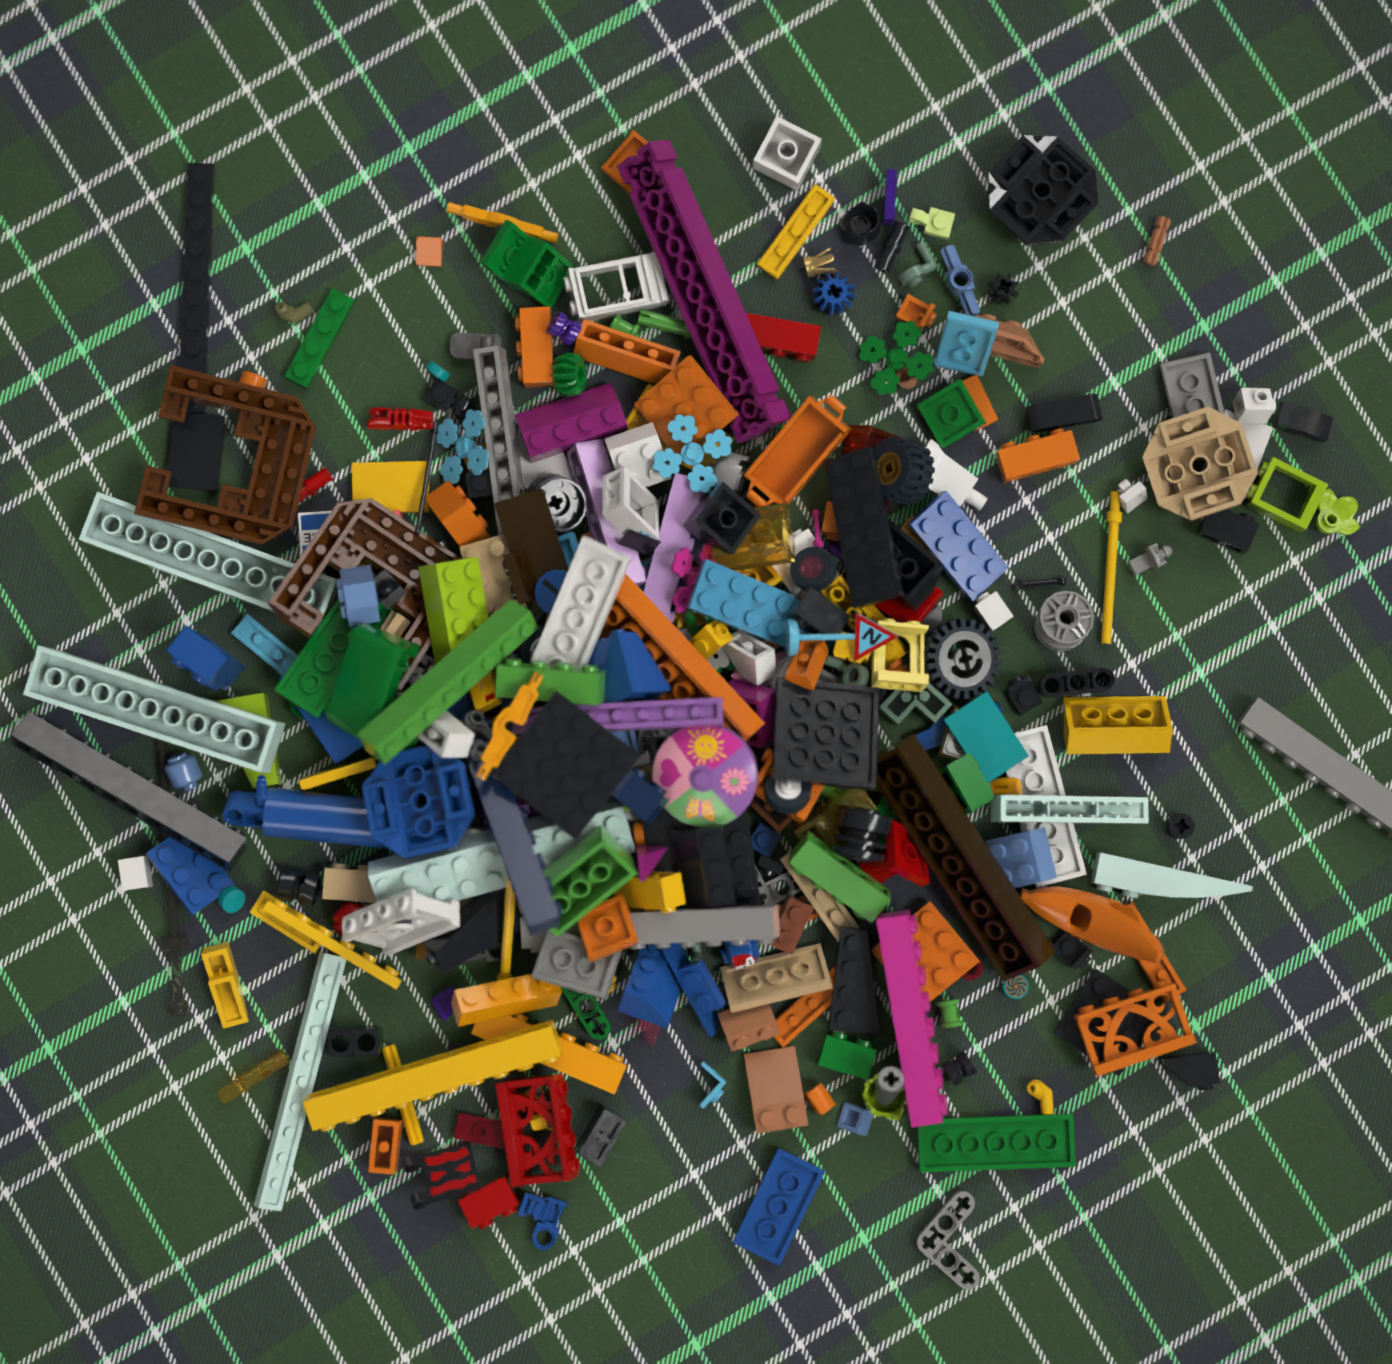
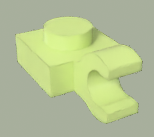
[908,207,955,240]

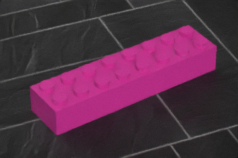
[877,909,948,1127]

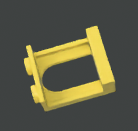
[872,619,929,692]

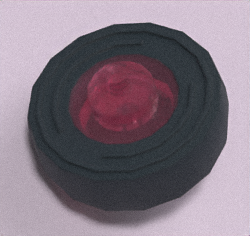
[790,546,836,592]

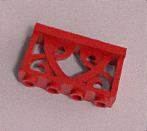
[496,1073,580,1187]

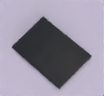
[618,530,661,556]

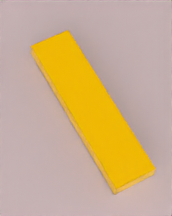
[757,184,836,280]

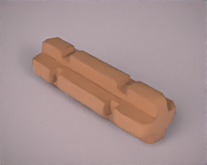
[1143,216,1171,266]

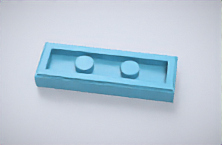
[231,614,298,676]

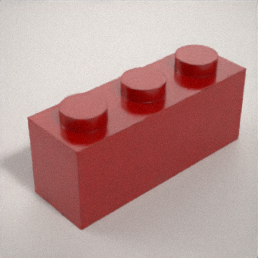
[746,313,821,363]

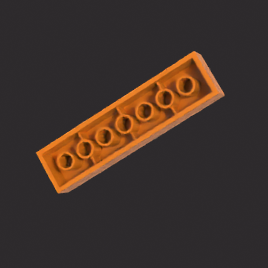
[600,574,765,742]

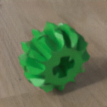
[551,352,588,396]

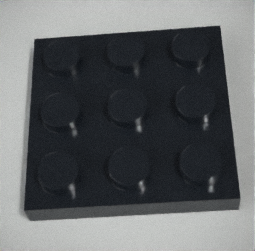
[1053,968,1160,1077]

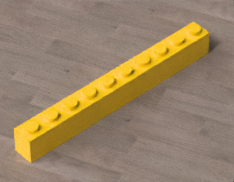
[303,1020,563,1132]

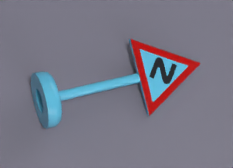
[785,612,899,662]

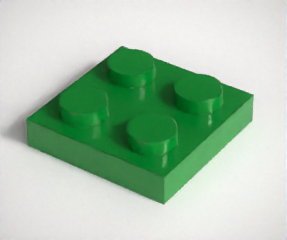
[917,379,987,449]

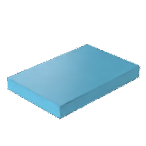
[934,311,999,377]

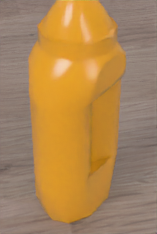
[989,777,1022,796]

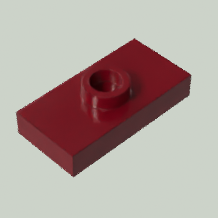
[454,1112,505,1149]

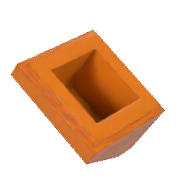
[416,236,443,267]

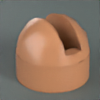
[896,367,917,389]

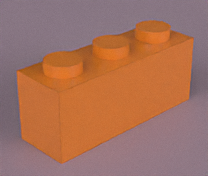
[515,306,555,388]
[995,428,1080,483]

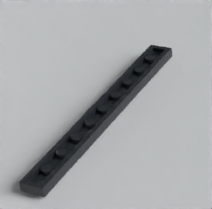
[180,163,215,414]

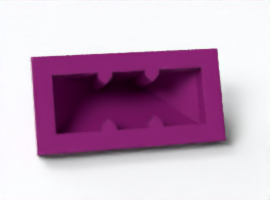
[635,845,667,882]

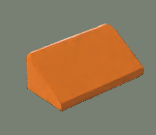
[785,640,829,690]

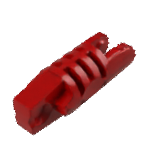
[367,407,434,431]

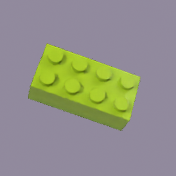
[418,557,489,665]

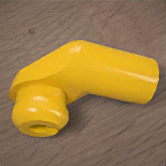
[1027,1079,1054,1115]

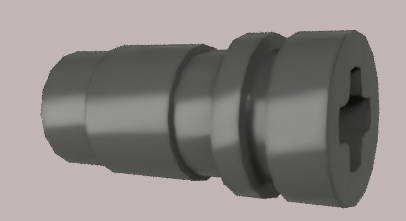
[874,1066,904,1106]

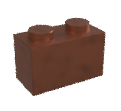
[769,893,814,955]

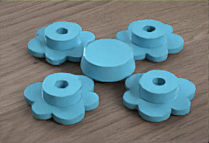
[436,409,489,484]
[653,414,732,493]

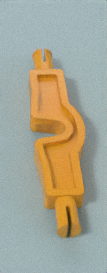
[446,202,559,244]
[475,671,544,781]

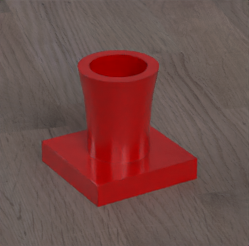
[860,820,929,887]

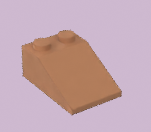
[744,1046,808,1134]

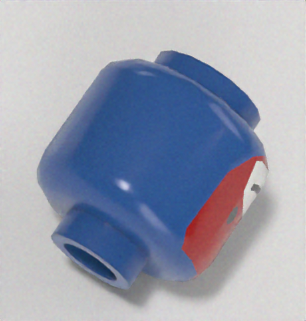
[721,940,760,970]

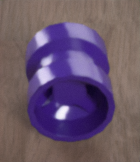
[546,311,582,346]

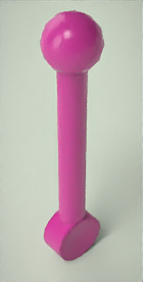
[811,509,824,548]

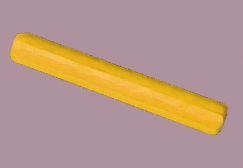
[382,1044,424,1145]

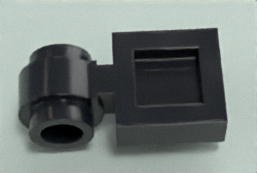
[424,378,474,420]

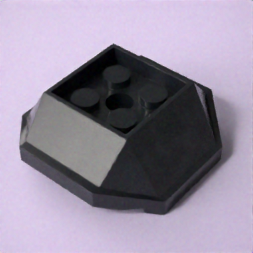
[988,135,1099,246]

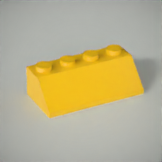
[1063,696,1173,754]

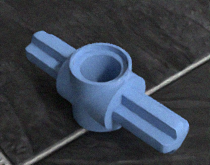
[941,245,980,316]

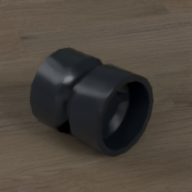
[277,867,321,907]

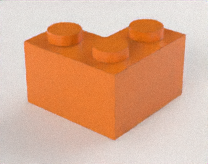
[425,480,491,547]

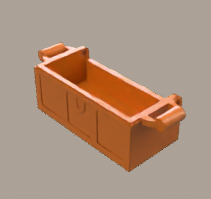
[743,394,852,510]

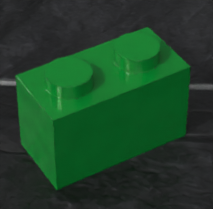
[817,1031,877,1080]

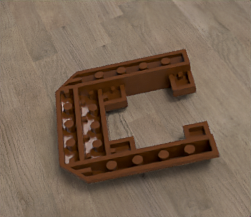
[134,365,316,545]
[268,498,459,691]

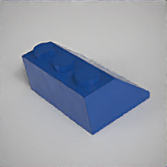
[618,944,682,1029]

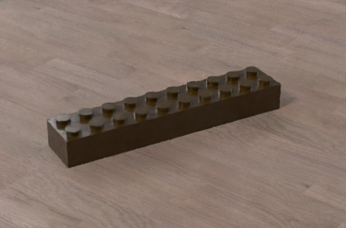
[876,734,1056,981]

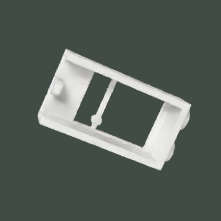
[563,252,669,323]

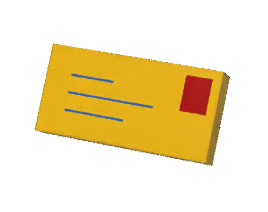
[470,669,503,713]

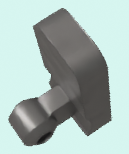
[450,333,502,360]

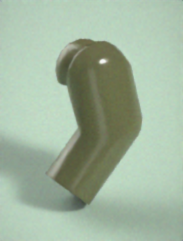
[275,301,314,323]

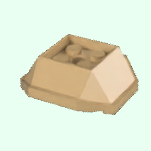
[1142,406,1258,521]

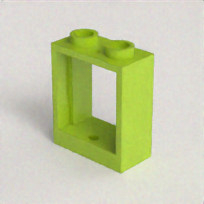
[1246,457,1329,533]

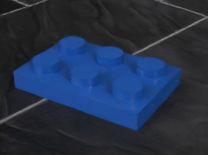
[146,837,235,916]

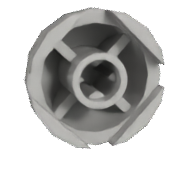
[708,452,750,496]

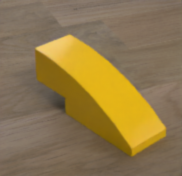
[201,941,249,1029]

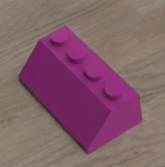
[515,383,627,463]

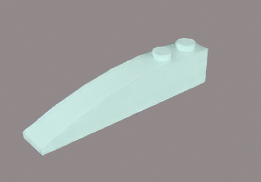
[991,795,1148,823]
[1091,853,1253,898]

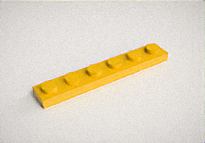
[262,898,402,990]

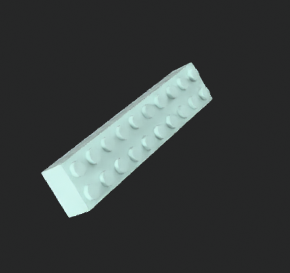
[79,492,338,628]
[23,646,285,773]
[368,796,636,902]

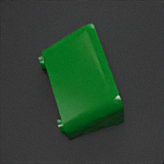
[324,623,420,740]

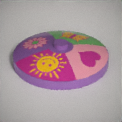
[652,726,758,828]

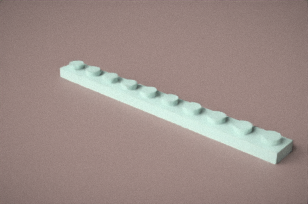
[254,952,346,1211]

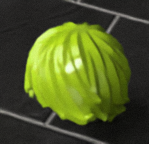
[862,1073,907,1121]

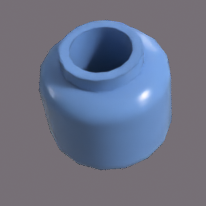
[164,751,202,792]

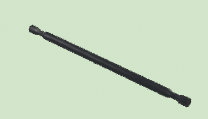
[415,422,439,535]

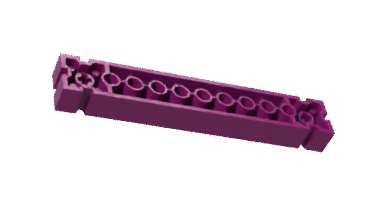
[617,140,791,443]

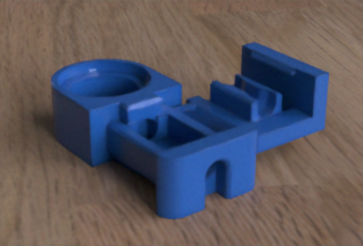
[518,1192,568,1250]

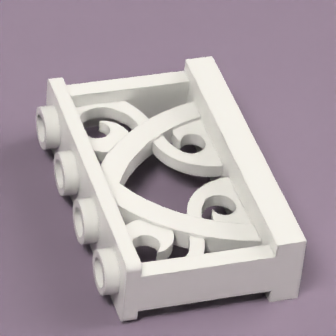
[342,888,460,955]

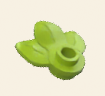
[1316,489,1360,535]

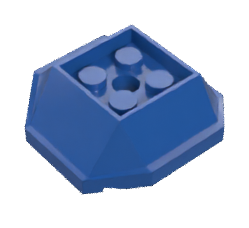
[362,745,475,859]

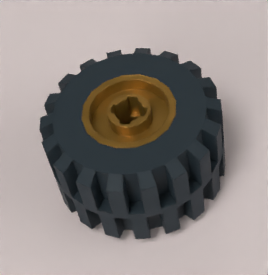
[874,437,935,505]

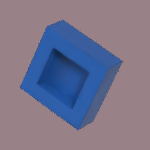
[751,823,782,858]

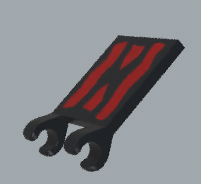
[402,1142,481,1210]

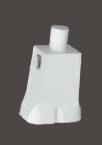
[925,439,988,511]

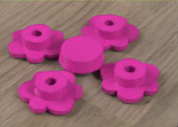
[672,543,720,614]

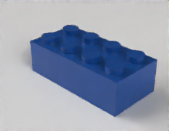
[166,626,245,691]

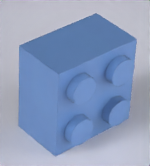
[986,827,1057,888]

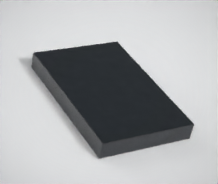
[168,412,226,492]

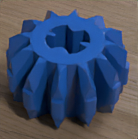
[813,272,856,316]

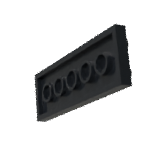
[824,446,904,609]

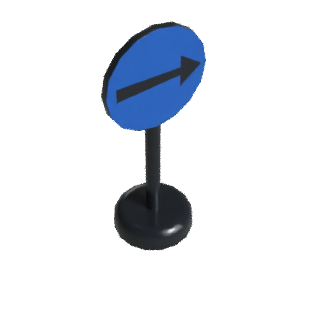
[505,570,568,659]

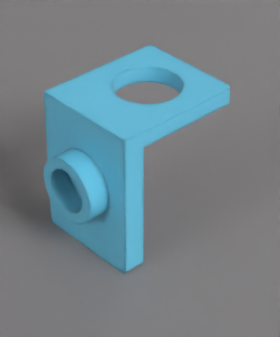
[699,1061,726,1109]

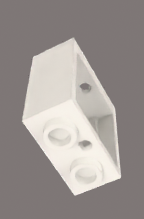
[602,466,659,540]

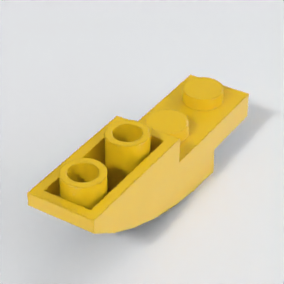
[821,575,908,668]

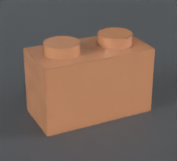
[718,1004,780,1052]

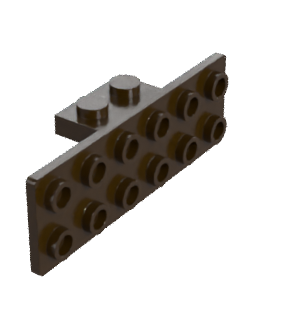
[494,488,569,627]

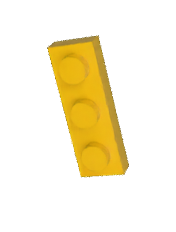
[249,890,321,954]

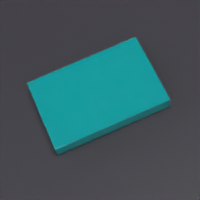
[943,691,1029,782]

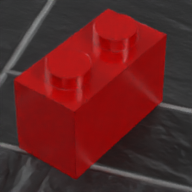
[458,1174,520,1230]

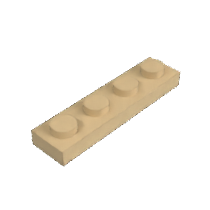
[780,850,860,941]

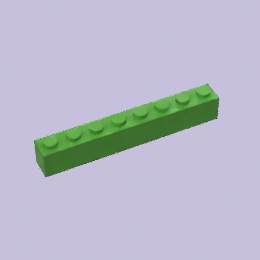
[357,599,539,764]

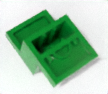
[480,220,576,309]

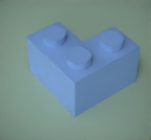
[336,565,380,627]

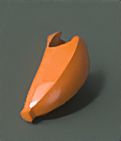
[1019,887,1164,963]

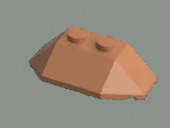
[974,314,1044,369]

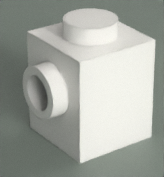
[1233,388,1276,424]

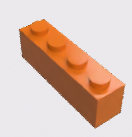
[573,319,681,384]

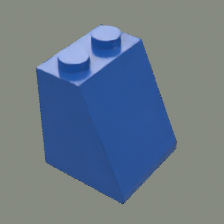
[587,629,671,704]

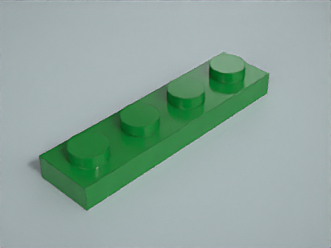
[284,288,356,389]

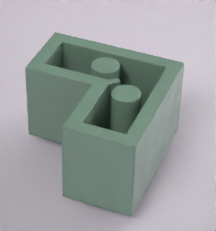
[878,683,952,727]

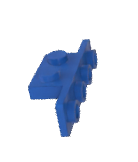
[662,943,726,1036]

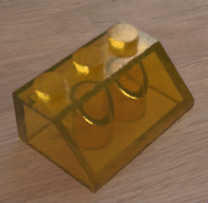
[712,503,795,571]

